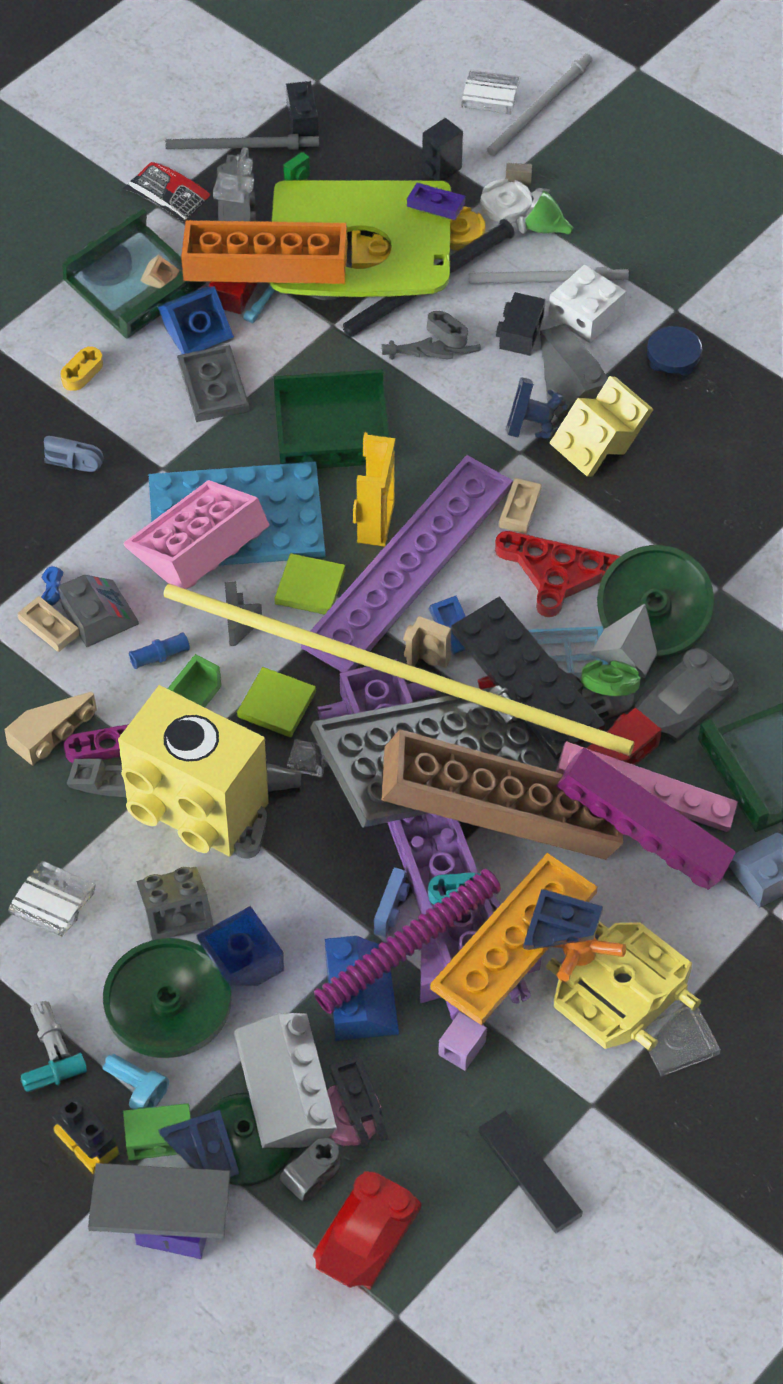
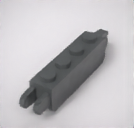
[217,154,256,221]

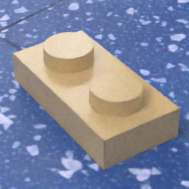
[499,478,542,534]
[18,596,80,652]

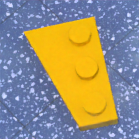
[352,230,392,269]

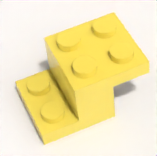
[550,376,654,477]

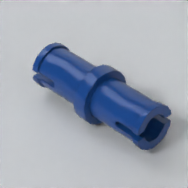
[129,632,190,669]

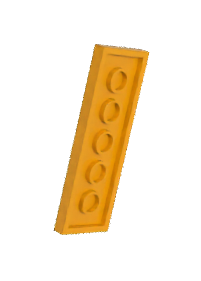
[430,853,598,1026]

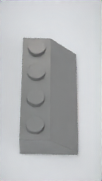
[234,1013,337,1148]

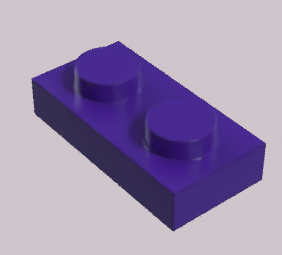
[407,183,465,220]

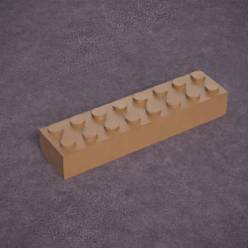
[382,729,623,860]

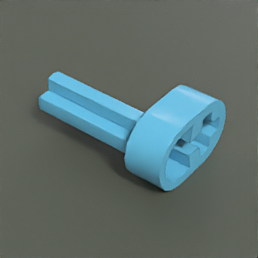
[103,1053,169,1110]

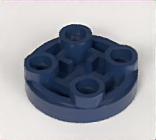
[647,326,702,375]

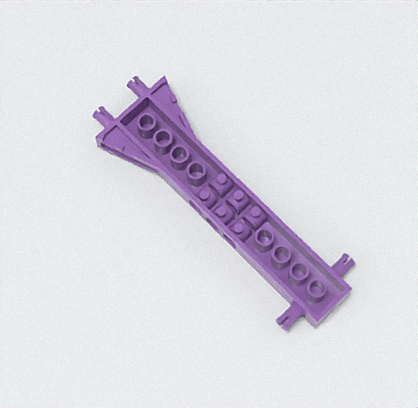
[317,659,541,1020]

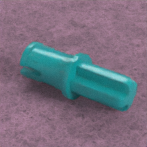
[21,1053,87,1092]

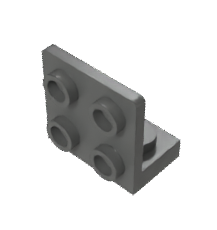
[137,867,213,940]

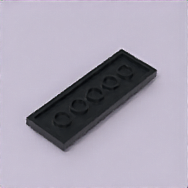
[451,596,605,760]

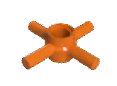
[550,937,626,981]

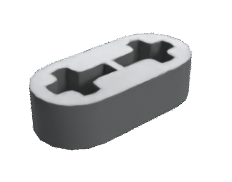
[426,311,468,348]
[234,806,267,859]

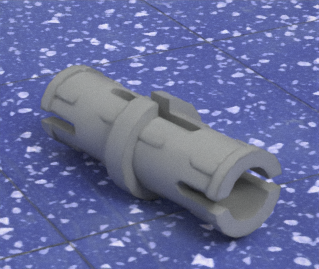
[30,1001,71,1062]

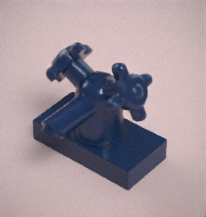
[505,377,569,439]

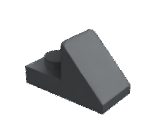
[225,581,262,646]

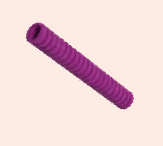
[314,868,501,1014]

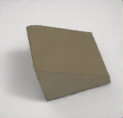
[505,163,532,186]

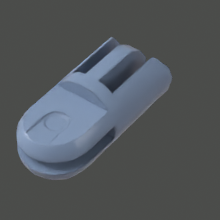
[44,436,104,472]

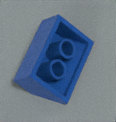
[325,936,399,1041]

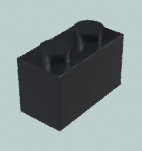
[286,81,319,137]
[422,118,463,181]
[496,292,546,356]

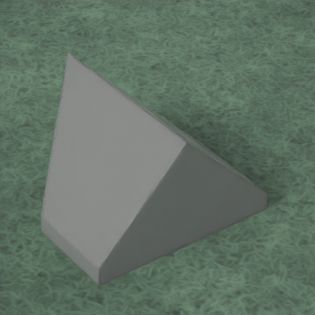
[591,604,657,678]

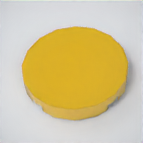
[450,206,485,250]

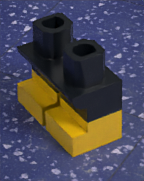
[52,1097,119,1175]

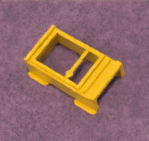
[353,432,395,547]

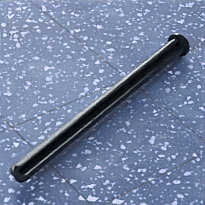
[343,219,515,337]

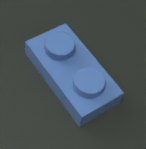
[374,867,410,938]

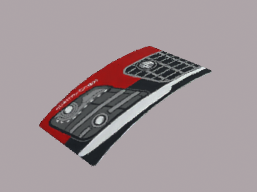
[123,162,210,222]

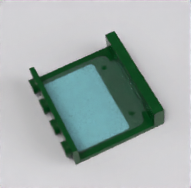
[63,209,207,339]
[698,703,783,832]

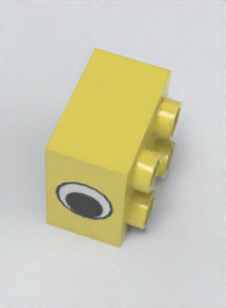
[118,685,269,857]

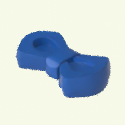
[41,566,64,606]

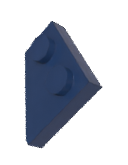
[523,889,603,950]
[158,1110,239,1177]

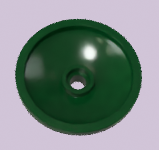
[204,1093,293,1186]

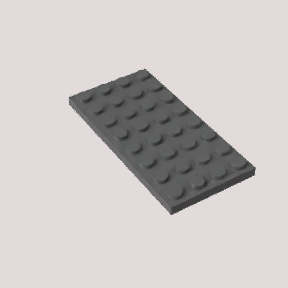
[310,687,559,828]

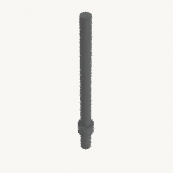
[165,134,319,150]

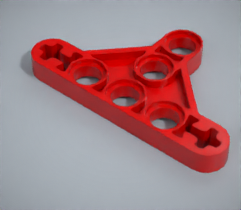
[495,531,620,617]

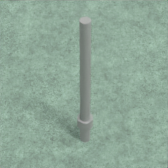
[469,267,629,283]

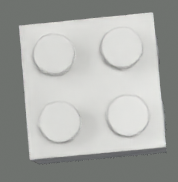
[549,264,626,343]

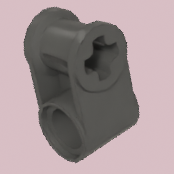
[279,1138,341,1203]

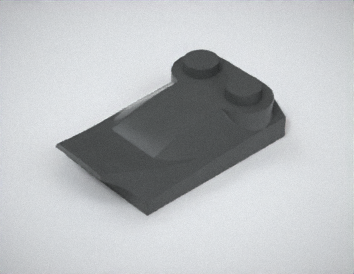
[634,648,739,742]

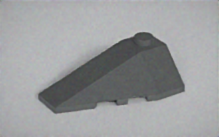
[540,324,608,419]

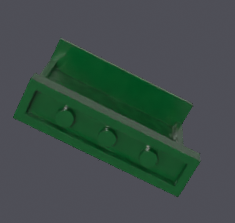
[273,369,389,469]

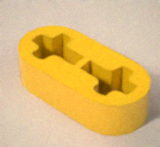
[61,346,103,391]

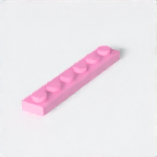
[556,741,738,832]

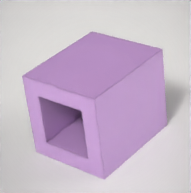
[438,1012,487,1071]

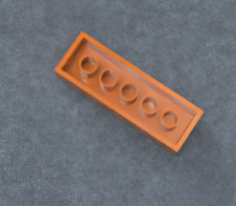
[181,220,347,284]

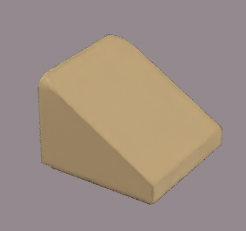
[140,255,180,288]

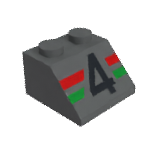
[58,574,139,647]

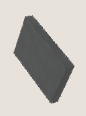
[177,345,249,422]

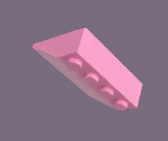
[124,480,270,589]

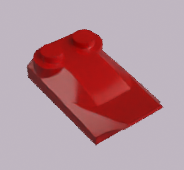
[313,1171,422,1290]

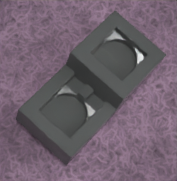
[67,759,126,797]

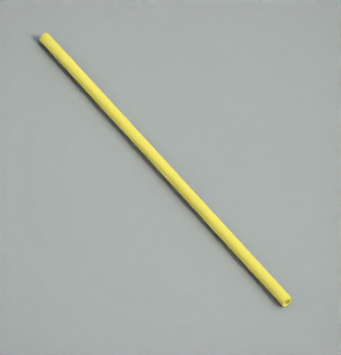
[164,584,634,756]

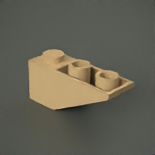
[4,692,97,766]

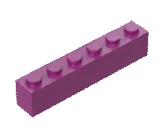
[557,747,736,890]

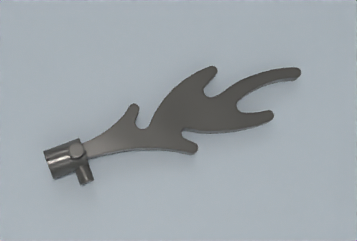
[381,337,481,359]

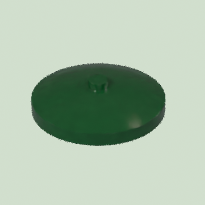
[597,545,714,659]
[103,938,231,1058]

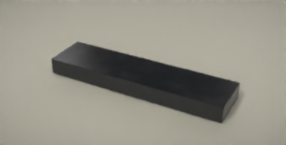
[478,1110,583,1233]

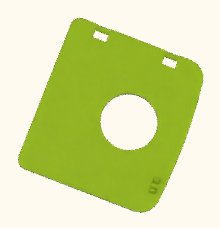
[269,180,451,297]

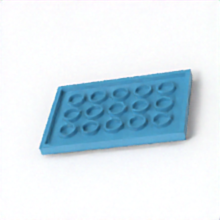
[148,462,325,566]

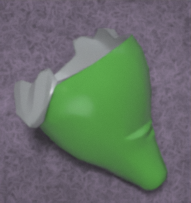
[516,188,573,234]

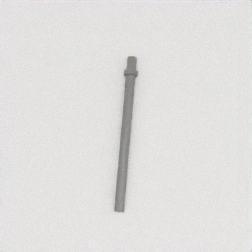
[487,54,593,156]

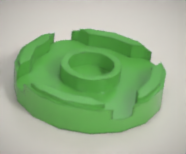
[581,660,640,696]

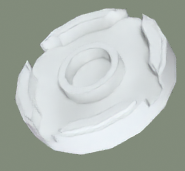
[481,179,532,223]

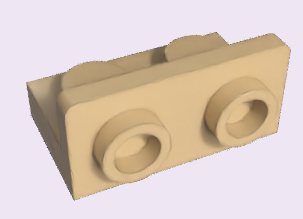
[403,616,451,668]

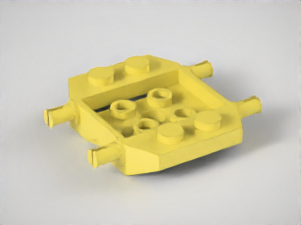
[546,921,701,1051]

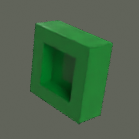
[283,152,310,181]

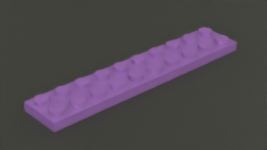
[301,455,513,673]

